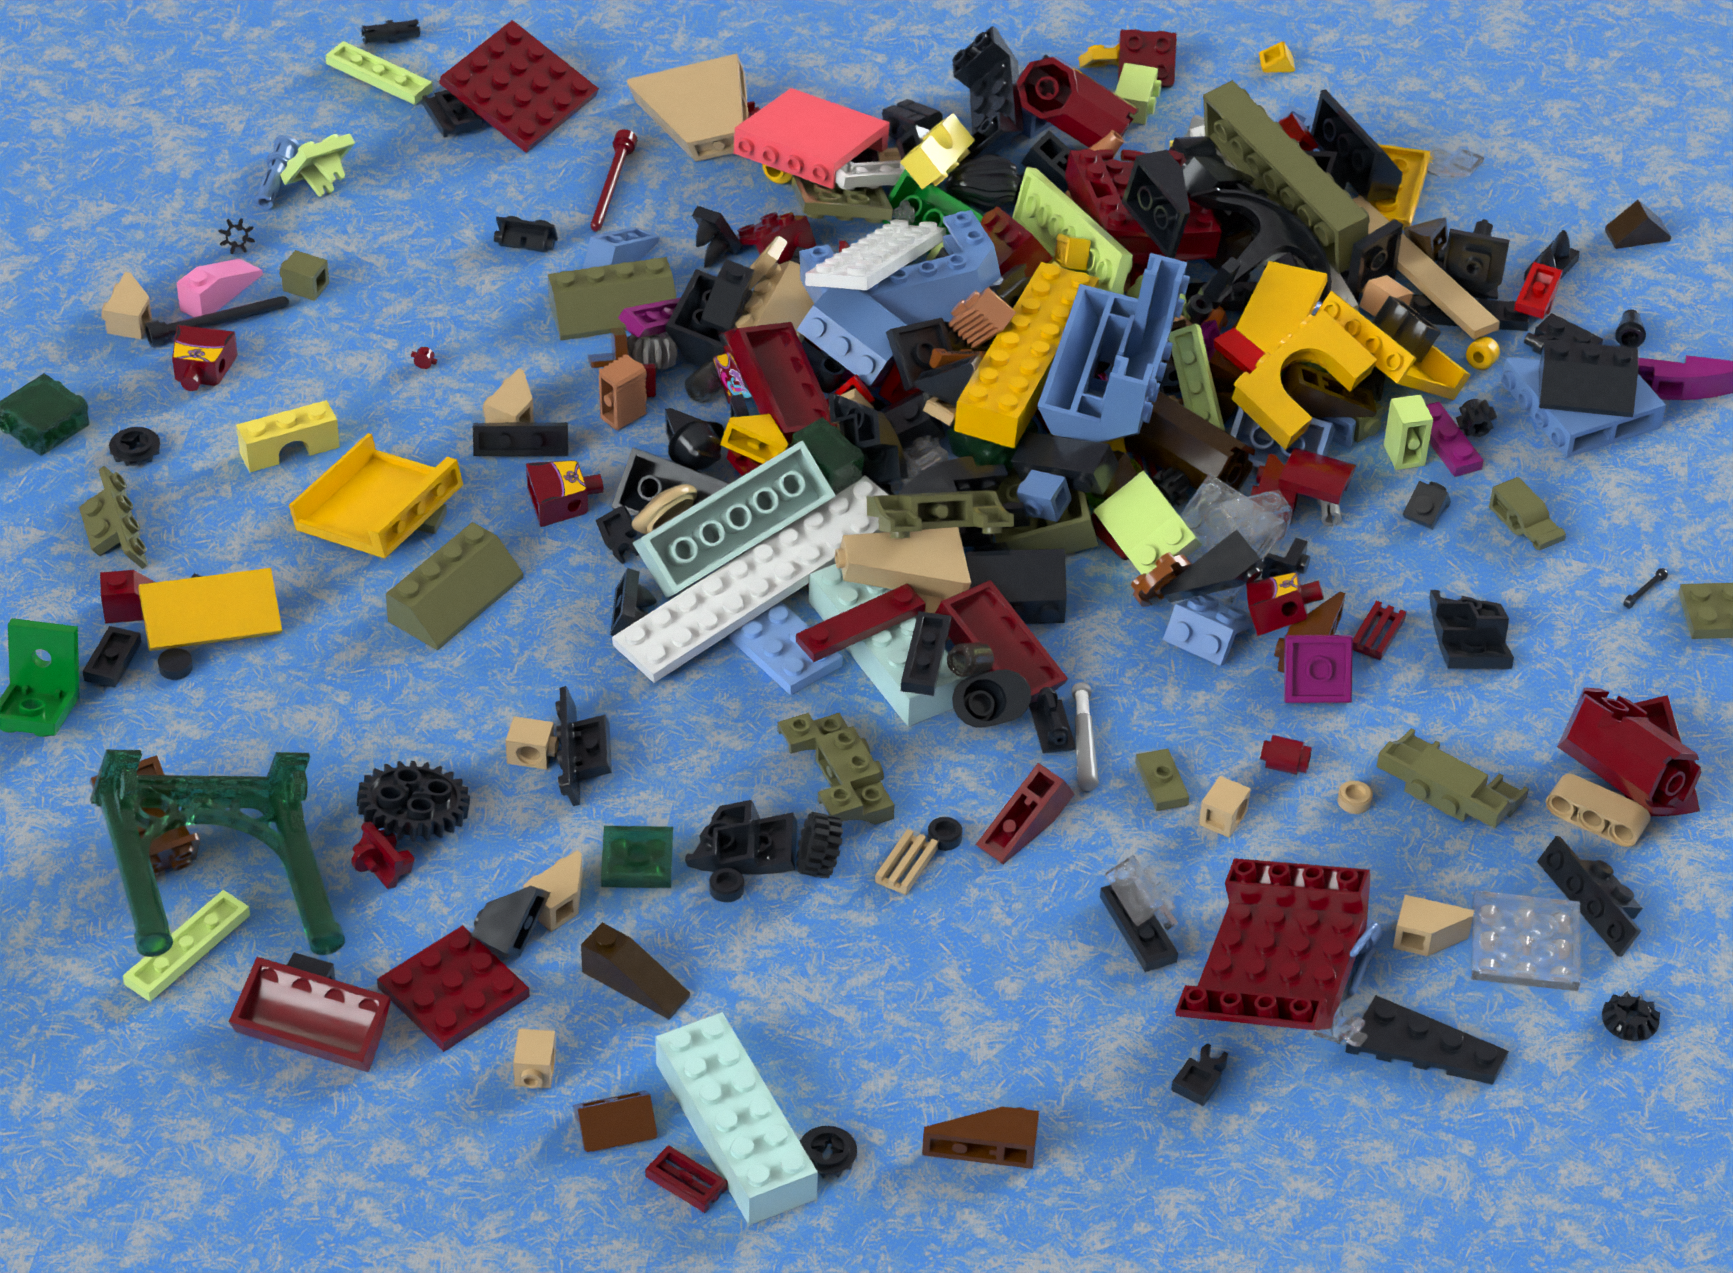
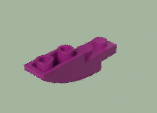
[1638,355,1733,400]

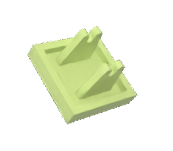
[280,133,355,197]

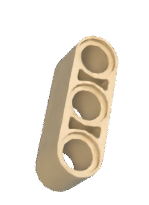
[1546,774,1651,847]

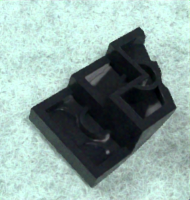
[828,393,908,485]
[1429,590,1514,669]
[685,800,797,875]

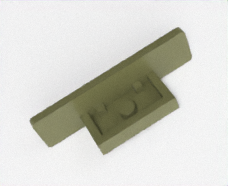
[79,466,148,569]

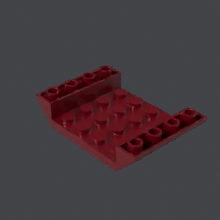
[1175,858,1371,1031]

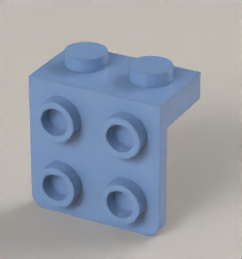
[1163,594,1254,666]

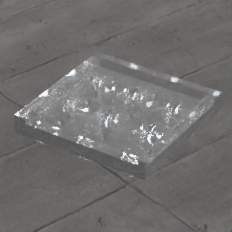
[1179,474,1288,604]
[1471,890,1581,991]

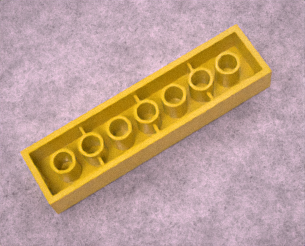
[954,262,1099,448]

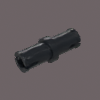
[361,19,420,44]

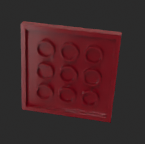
[439,20,599,153]

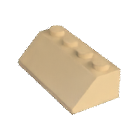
[735,261,814,343]

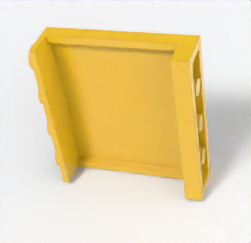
[1314,291,1471,400]
[289,433,464,559]

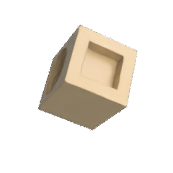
[505,716,559,770]
[1199,776,1251,838]
[513,1029,556,1088]

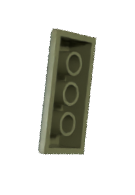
[548,257,676,341]
[386,522,524,651]

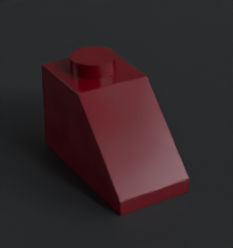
[100,570,155,624]

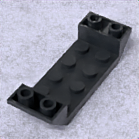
[952,26,1024,161]

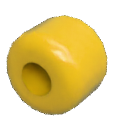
[1466,336,1500,370]

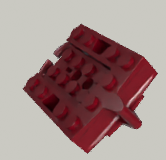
[1065,149,1222,264]

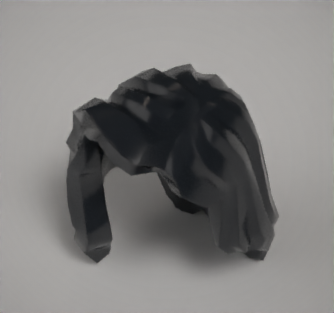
[944,154,1017,212]

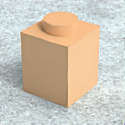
[1359,275,1413,317]

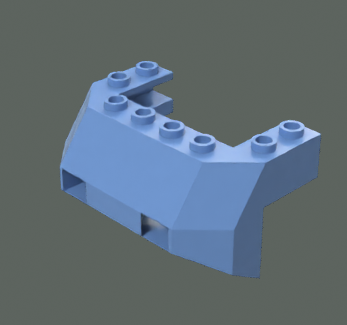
[799,210,1001,357]
[1037,253,1190,443]

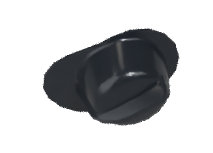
[668,420,724,470]
[952,669,1032,728]

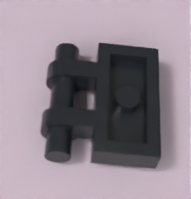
[1524,313,1603,355]

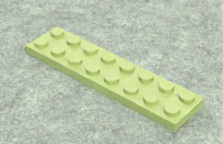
[1012,167,1133,295]

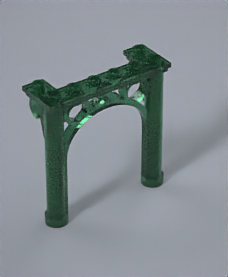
[90,749,345,957]

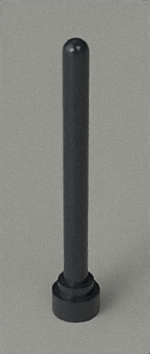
[145,296,289,347]

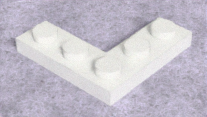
[835,160,905,190]

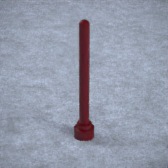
[590,129,638,232]

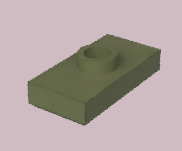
[1135,749,1190,811]

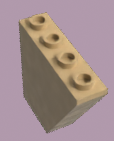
[627,53,749,162]

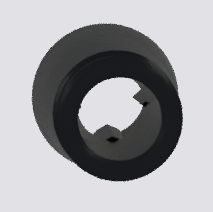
[1615,309,1646,348]

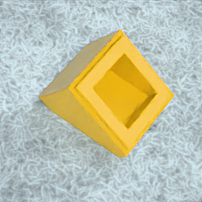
[1259,41,1295,73]

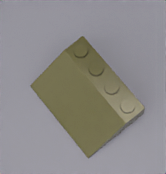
[979,446,1098,554]

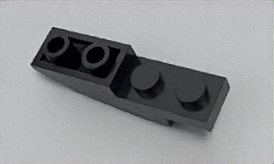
[898,456,1008,495]

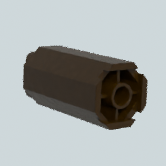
[1124,391,1255,504]

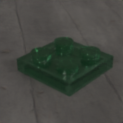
[601,826,674,888]

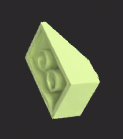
[1093,470,1202,574]

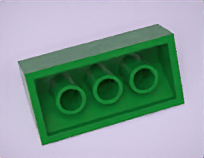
[882,169,984,253]

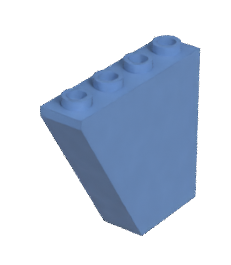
[1501,357,1666,458]

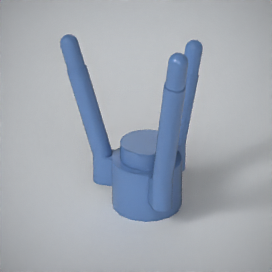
[1348,918,1382,996]

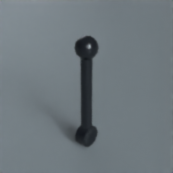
[1623,568,1668,609]

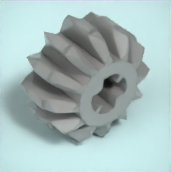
[627,333,677,370]

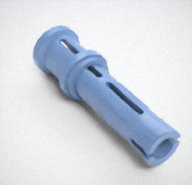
[254,135,300,210]

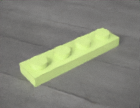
[325,41,433,105]
[1169,323,1225,431]
[123,890,250,1002]

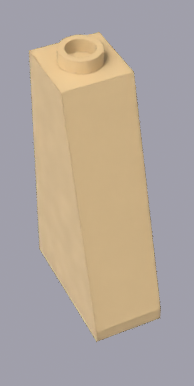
[835,527,971,599]

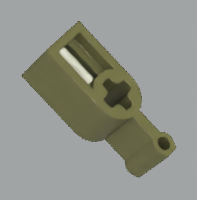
[1489,477,1566,550]

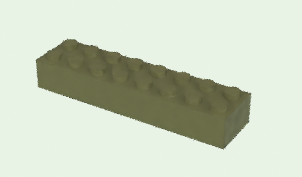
[1203,80,1370,274]

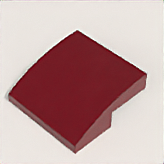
[1278,448,1356,505]

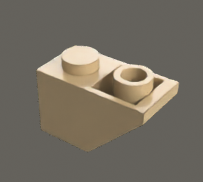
[101,272,152,339]
[483,368,534,423]
[523,850,583,932]
[1393,895,1474,956]

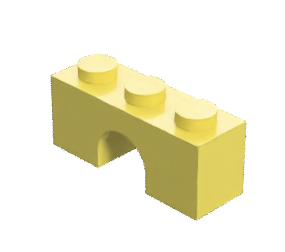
[900,113,975,189]
[236,400,340,473]

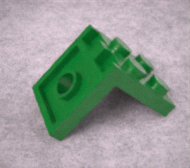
[0,618,80,737]

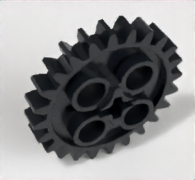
[357,761,470,842]

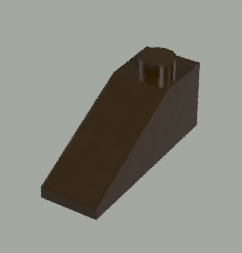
[1281,361,1377,417]
[581,922,690,1020]

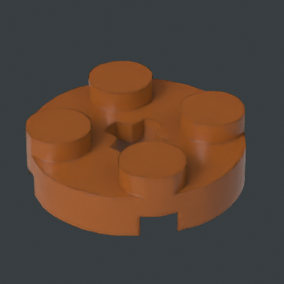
[1131,552,1192,607]

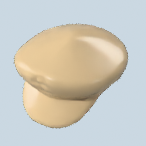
[631,484,697,534]

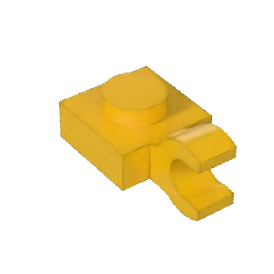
[1078,43,1120,68]

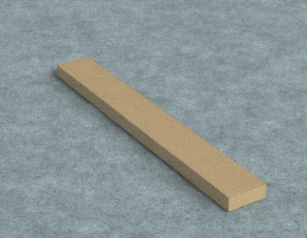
[1352,196,1499,340]

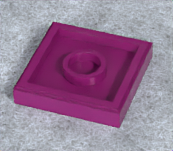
[1284,635,1353,703]

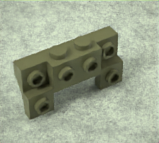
[866,490,1014,538]
[777,713,895,825]
[1376,728,1529,828]

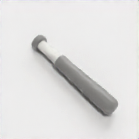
[1071,682,1099,791]

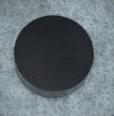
[158,648,193,680]
[928,817,962,851]
[709,868,744,902]

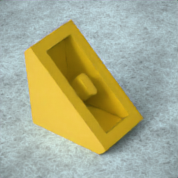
[720,414,788,464]

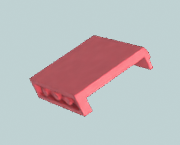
[733,88,890,189]

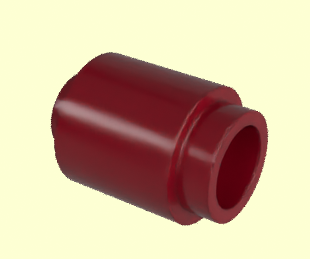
[1260,735,1312,775]

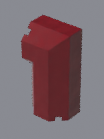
[1016,56,1139,148]
[1557,688,1702,814]

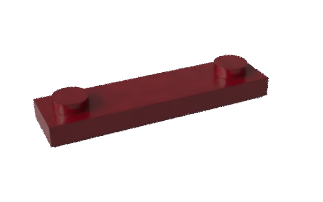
[796,584,926,662]

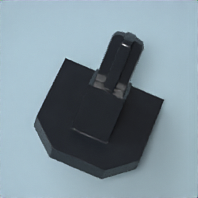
[1443,219,1510,295]

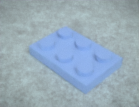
[729,602,843,695]

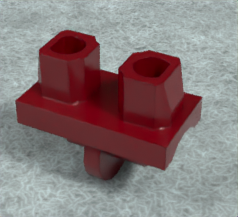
[351,822,415,889]

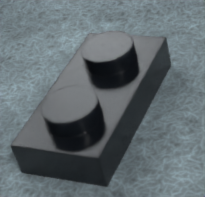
[82,626,142,688]

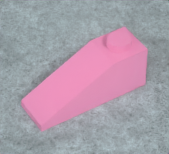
[176,259,263,317]

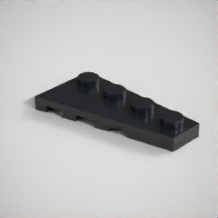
[1345,995,1509,1085]

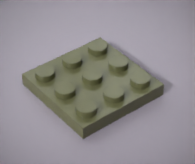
[791,175,893,223]

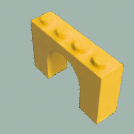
[1232,309,1377,450]

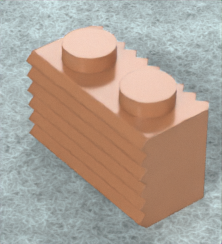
[948,287,1016,348]
[599,355,647,431]

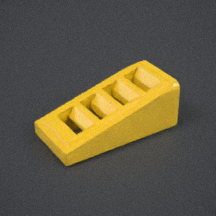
[1054,234,1091,270]

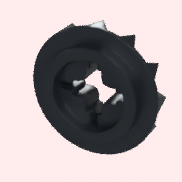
[109,427,160,466]
[1602,991,1660,1041]
[799,1126,857,1178]

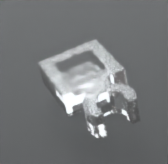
[1308,1007,1368,1047]

